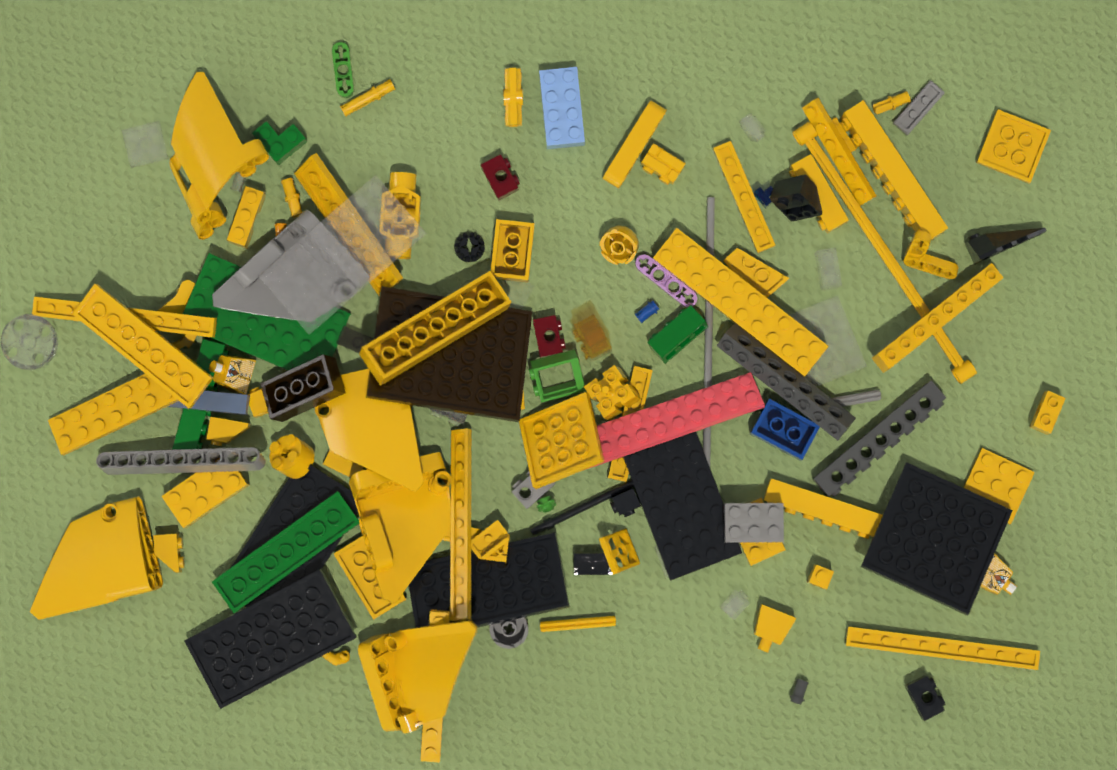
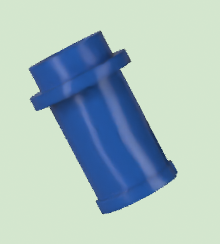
[635,300,660,323]

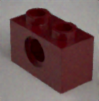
[481,154,520,201]
[533,315,566,358]

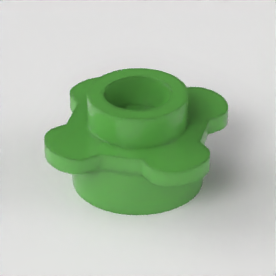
[537,496,557,513]

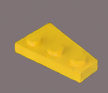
[723,248,790,298]

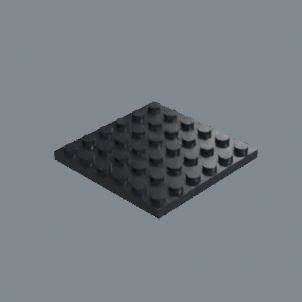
[860,462,1013,616]

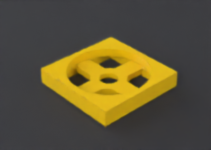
[599,528,640,575]

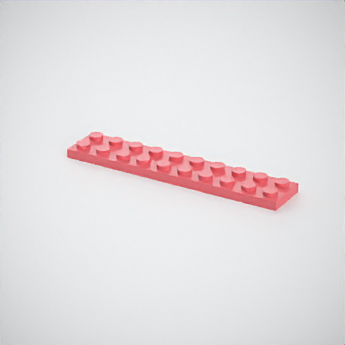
[585,373,765,470]

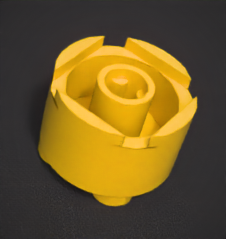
[269,434,314,479]

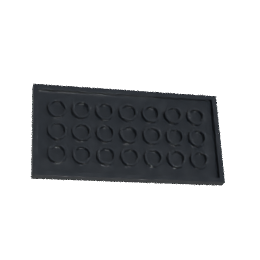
[623,432,742,581]
[231,465,358,608]
[409,532,570,628]
[184,569,357,709]

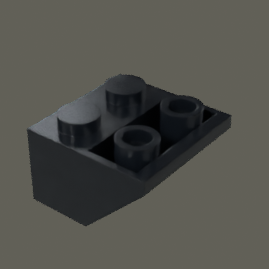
[770,174,822,222]

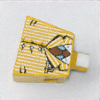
[209,355,256,395]
[980,554,1017,595]

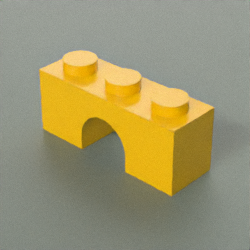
[227,186,266,249]

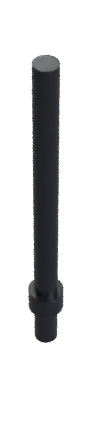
[530,480,634,536]

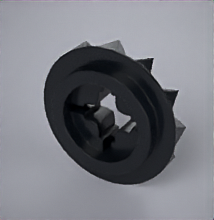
[454,232,485,262]

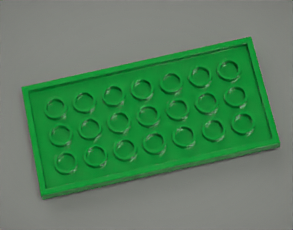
[183,253,351,371]

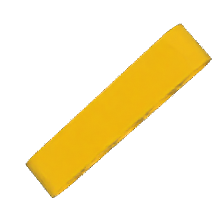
[602,100,667,189]

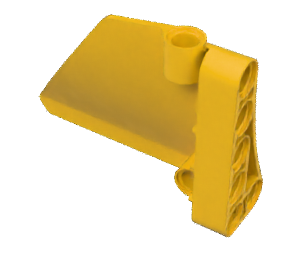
[358,621,477,733]

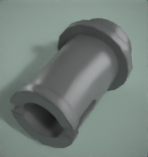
[790,679,809,705]

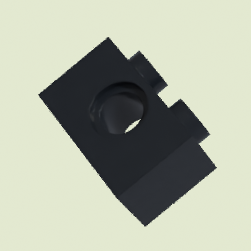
[904,675,946,721]

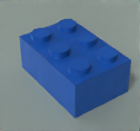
[750,399,820,461]

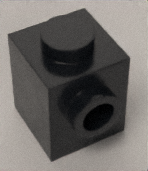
[610,489,641,517]

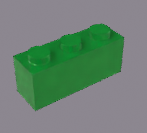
[647,305,708,364]

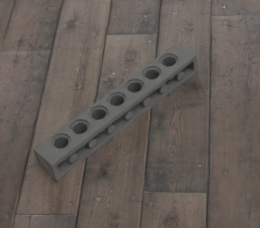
[717,324,856,441]
[812,380,946,497]

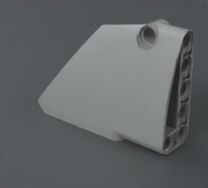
[212,210,370,322]

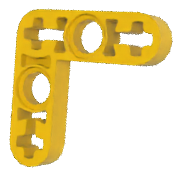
[903,231,959,279]

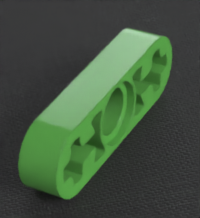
[332,42,354,98]

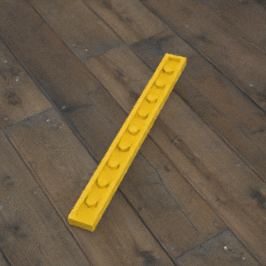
[32,297,217,338]
[450,428,472,621]
[845,627,1040,670]

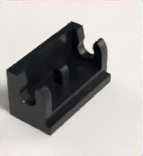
[574,553,612,575]

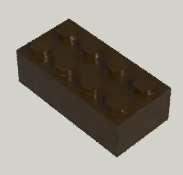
[260,354,345,422]

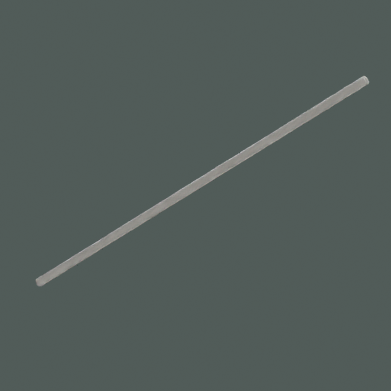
[703,197,715,467]

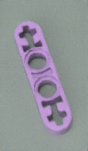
[635,254,697,308]

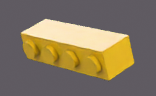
[789,154,849,234]

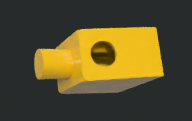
[754,604,796,653]

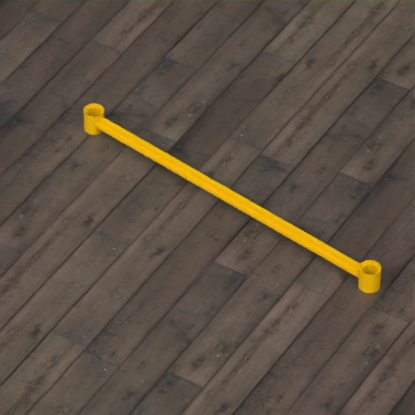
[792,121,977,384]

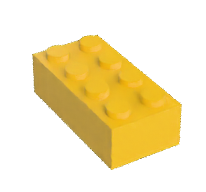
[162,458,249,529]

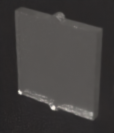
[500,280,535,310]

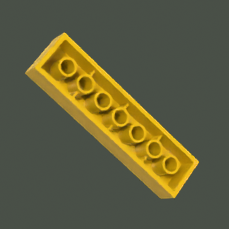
[840,100,948,242]
[359,271,511,386]

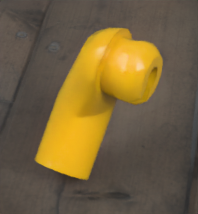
[321,650,350,666]

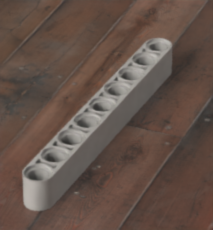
[96,447,265,475]

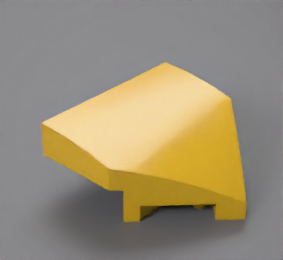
[471,520,510,562]

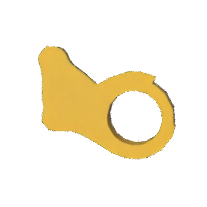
[157,279,196,349]

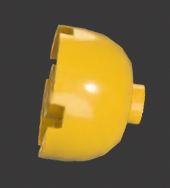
[600,226,639,265]

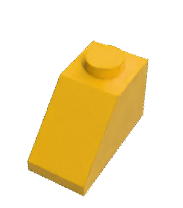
[206,417,251,446]

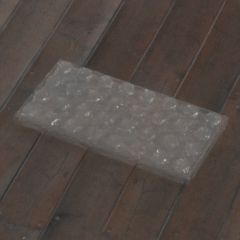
[258,175,426,335]

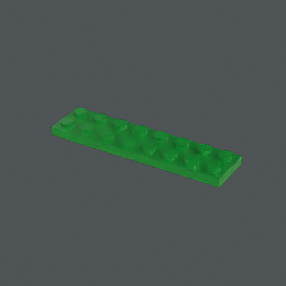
[212,491,359,613]

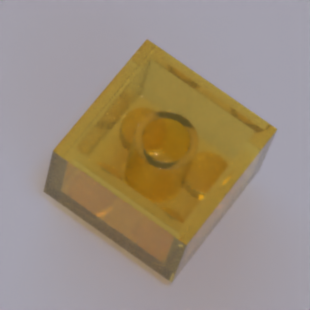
[572,314,612,362]

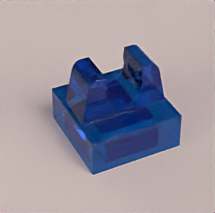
[754,186,773,209]

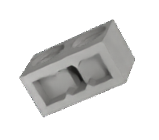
[512,472,556,509]

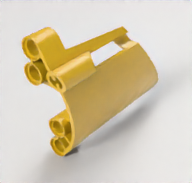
[170,72,269,240]

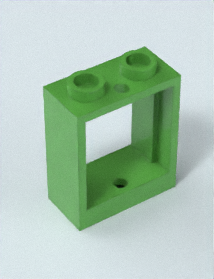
[528,349,586,403]

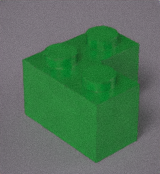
[252,121,307,166]

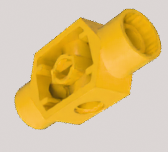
[379,172,421,259]

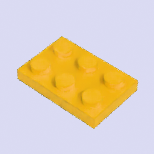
[740,498,786,566]

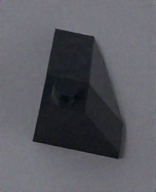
[965,228,1047,264]

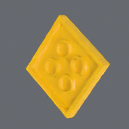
[976,109,1051,184]
[963,448,1035,525]

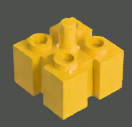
[584,365,641,421]

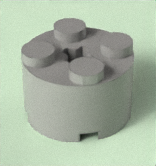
[489,617,528,649]

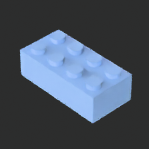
[539,67,585,149]

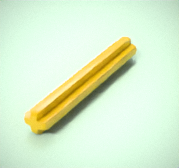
[540,616,616,632]

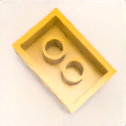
[491,219,535,283]

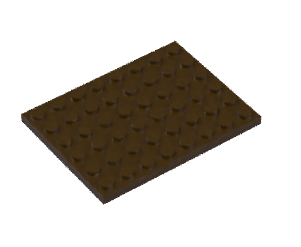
[366,286,533,422]

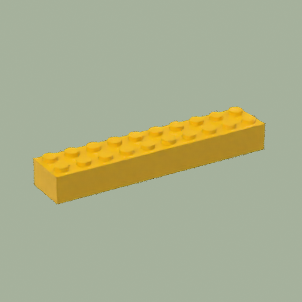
[653,228,829,378]

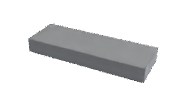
[893,81,945,136]

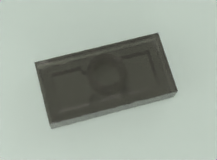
[336,326,374,353]

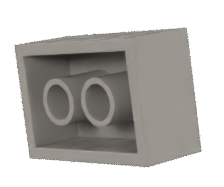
[724,503,784,543]

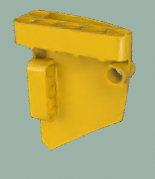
[315,369,424,492]
[349,452,452,604]
[30,496,163,620]

